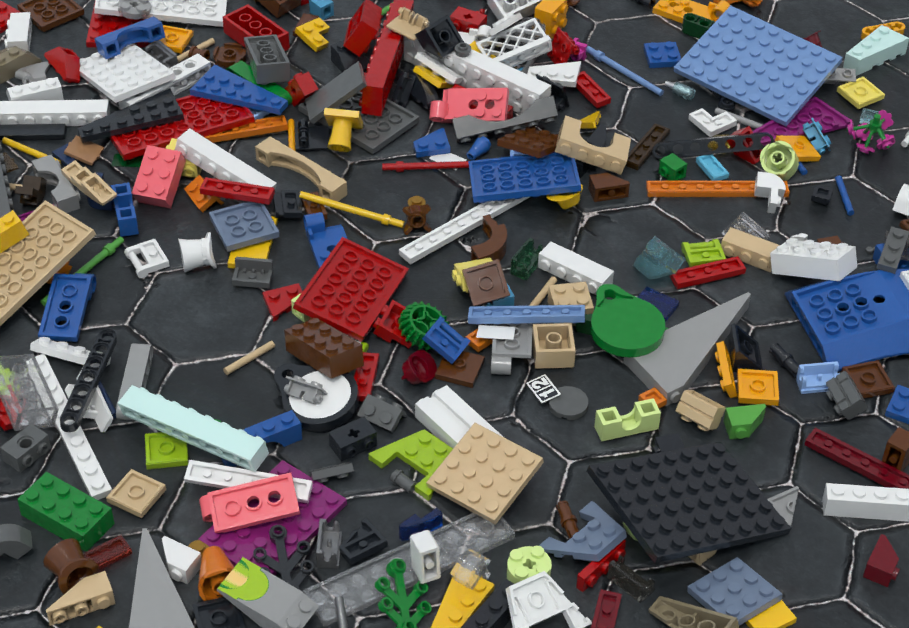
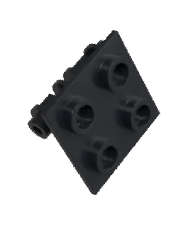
[536,74,570,111]
[295,119,330,151]

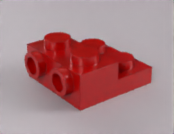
[372,300,416,348]

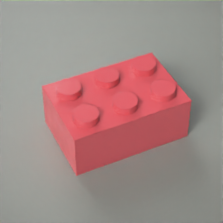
[132,145,186,209]

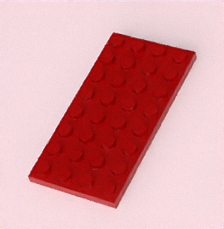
[109,95,255,160]

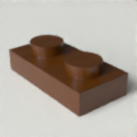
[301,191,328,220]

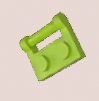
[681,239,726,267]

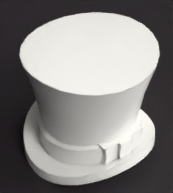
[178,232,217,273]

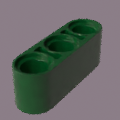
[682,13,716,39]

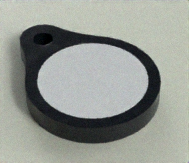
[274,363,360,432]

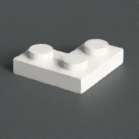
[689,108,737,137]

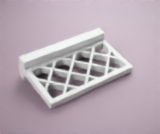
[476,18,552,67]

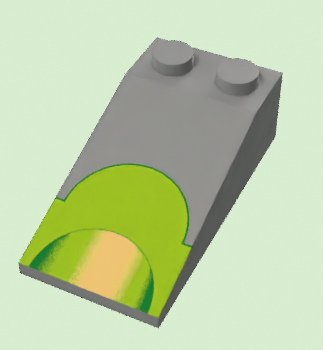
[216,557,319,628]

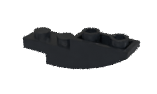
[396,68,439,110]
[576,123,606,178]

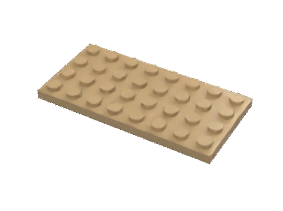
[0,200,96,326]

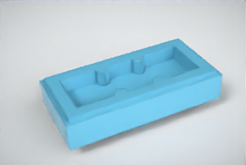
[696,154,729,181]

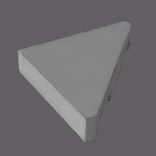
[767,486,799,527]

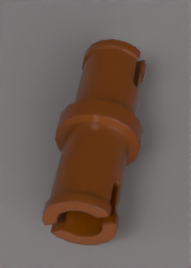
[555,501,579,539]

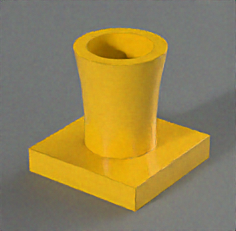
[324,108,363,152]

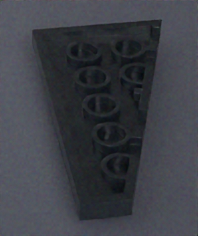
[77,89,184,143]

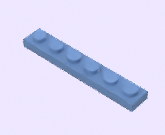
[468,305,585,325]

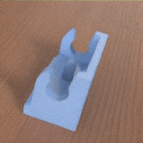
[796,361,840,394]

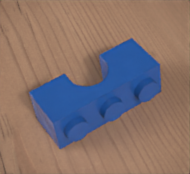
[111,183,139,237]

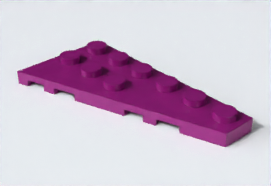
[753,96,851,145]

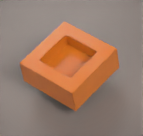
[465,329,493,352]
[638,387,667,408]

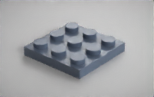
[209,201,280,252]
[687,557,782,626]

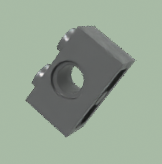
[0,423,51,473]

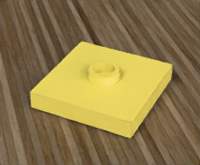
[837,77,885,109]

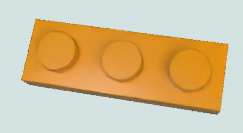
[715,341,738,398]

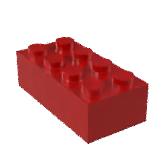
[343,0,383,57]
[223,4,290,51]

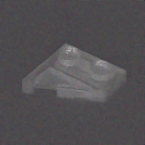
[722,212,771,240]

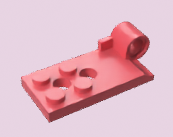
[429,88,509,123]
[199,472,300,533]

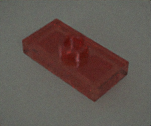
[83,535,132,570]

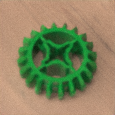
[398,301,450,351]

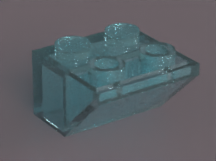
[633,236,685,280]

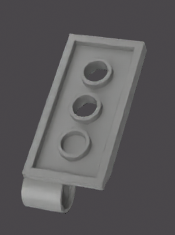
[491,323,532,375]

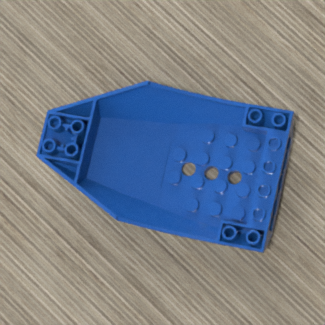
[785,269,909,372]

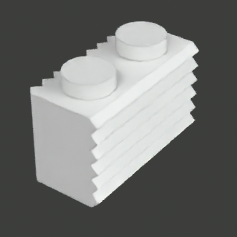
[410,530,441,584]

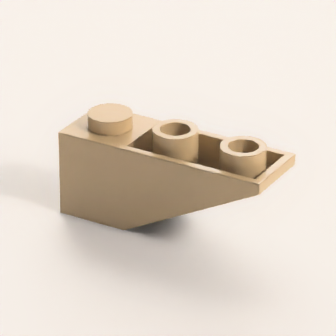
[46,571,115,626]

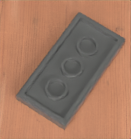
[305,62,367,124]

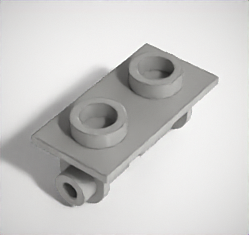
[824,68,856,84]
[284,376,328,404]

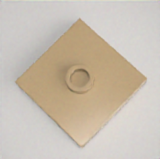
[106,469,166,518]

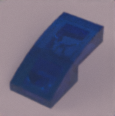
[399,508,443,541]

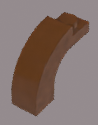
[471,214,507,261]

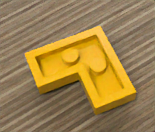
[295,17,330,52]

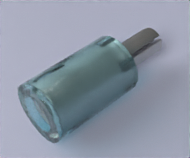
[664,81,696,101]

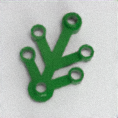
[375,558,432,628]

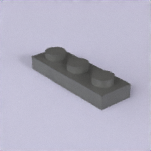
[877,226,909,274]

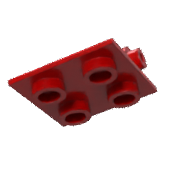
[547,27,580,64]

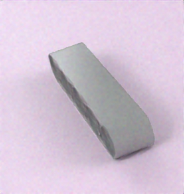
[116,343,153,420]

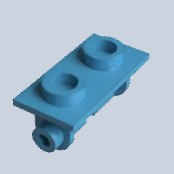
[803,118,832,155]

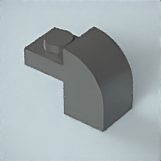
[0,524,33,560]

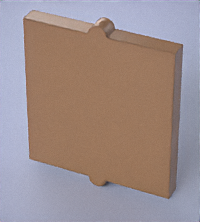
[64,135,104,166]

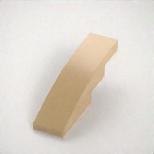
[61,160,117,206]

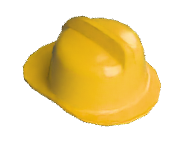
[546,184,583,209]

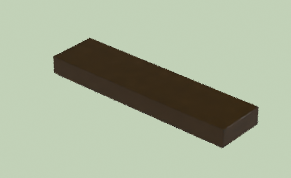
[625,123,670,171]

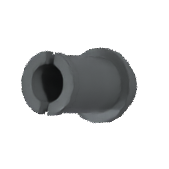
[390,469,418,494]

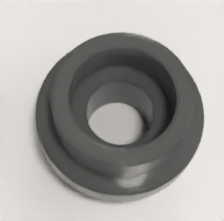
[455,42,471,57]

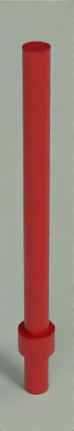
[382,161,469,172]

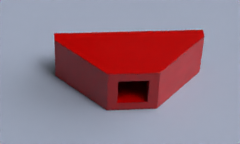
[44,47,80,83]

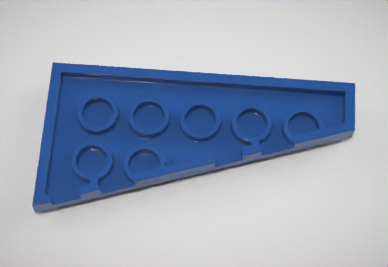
[190,64,288,115]

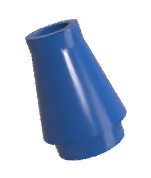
[466,136,491,161]

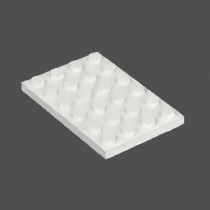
[79,43,176,103]

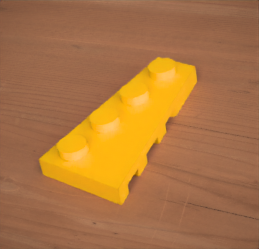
[431,565,495,628]

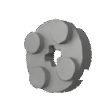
[118,0,151,19]

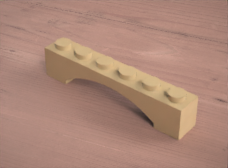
[255,137,347,202]

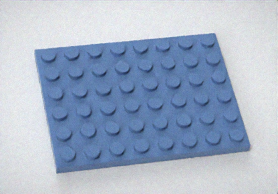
[674,5,843,127]

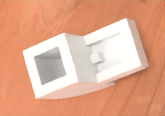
[754,172,786,214]
[893,184,909,216]

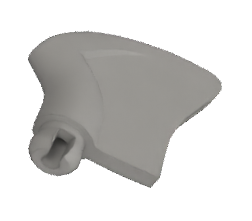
[15,61,51,84]

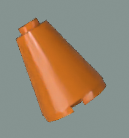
[198,546,234,601]

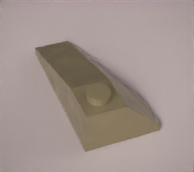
[648,596,739,628]

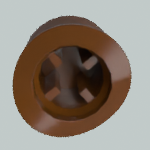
[43,538,99,594]

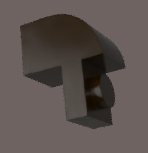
[15,175,47,206]

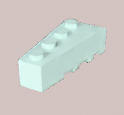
[843,25,909,76]

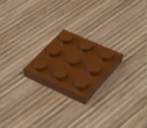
[17,0,84,32]
[497,126,559,158]

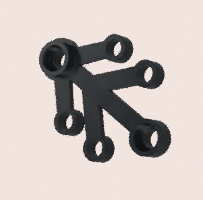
[253,525,314,590]

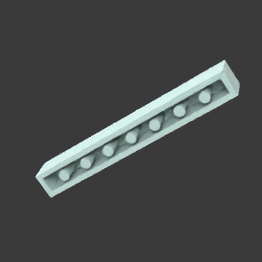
[118,385,269,472]

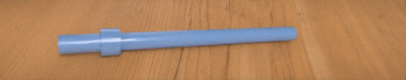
[586,46,664,96]

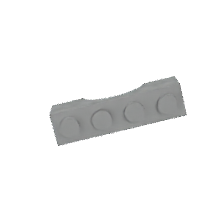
[31,154,81,213]

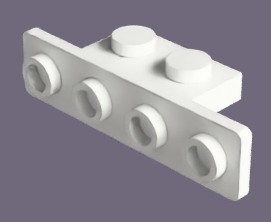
[65,370,113,433]

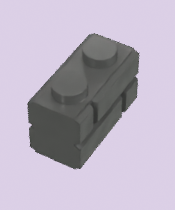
[826,371,868,420]

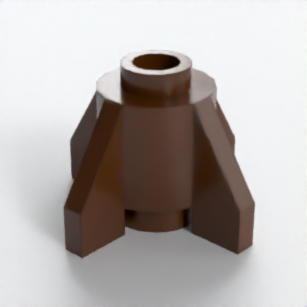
[402,204,432,235]

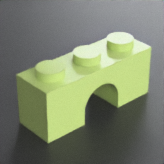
[594,398,661,441]

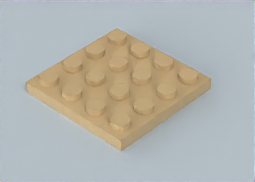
[426,422,544,525]

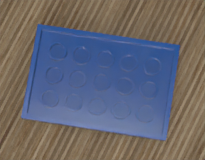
[468,152,581,203]

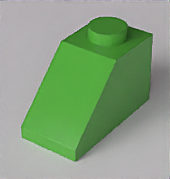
[723,404,766,439]

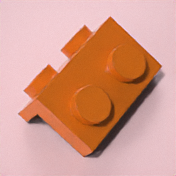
[184,175,224,212]

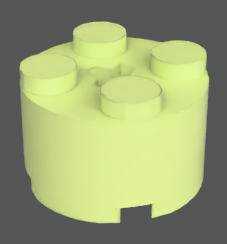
[760,141,799,181]
[507,546,552,584]

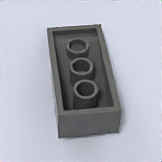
[244,34,290,85]

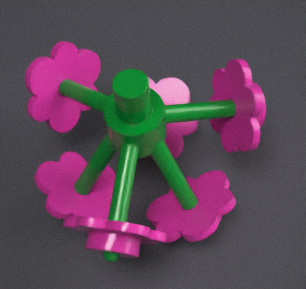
[847,110,895,154]

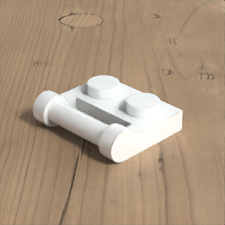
[124,239,169,278]

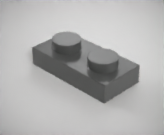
[309,462,354,483]

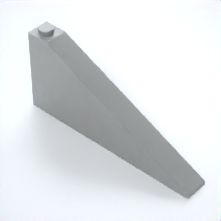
[624,292,751,407]
[129,528,195,628]

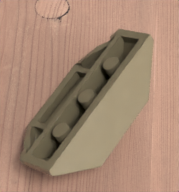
[0,46,42,84]

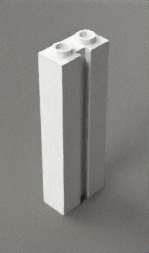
[415,385,503,449]

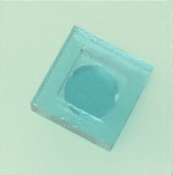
[859,108,879,124]

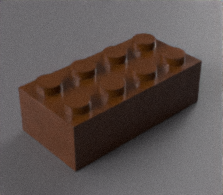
[284,318,364,379]

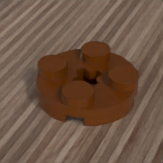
[213,43,246,68]

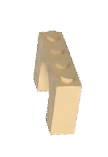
[555,115,631,175]

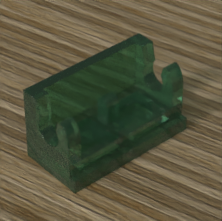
[510,238,543,281]

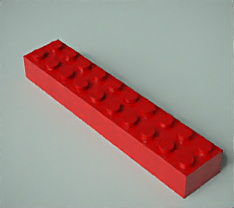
[359,0,414,116]

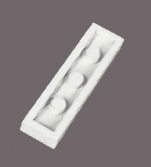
[30,337,111,367]

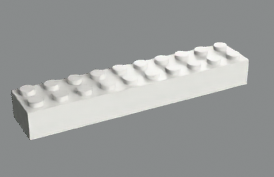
[404,36,551,114]

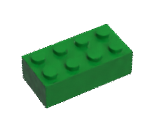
[17,472,115,552]

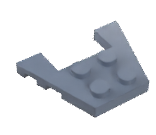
[539,501,627,562]

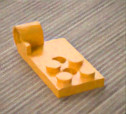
[652,0,730,23]

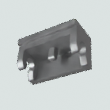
[145,40,178,68]
[316,519,342,569]

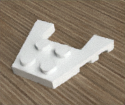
[506,571,592,628]

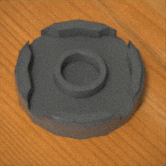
[549,386,588,420]

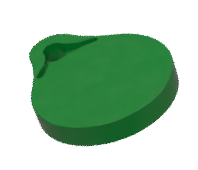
[590,284,665,357]

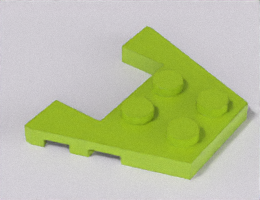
[368,429,453,501]

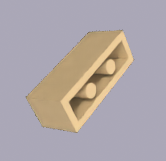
[721,227,780,272]

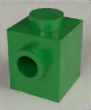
[658,153,687,181]

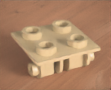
[386,7,430,41]

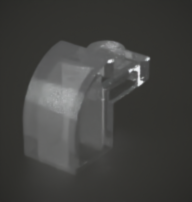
[450,549,491,590]

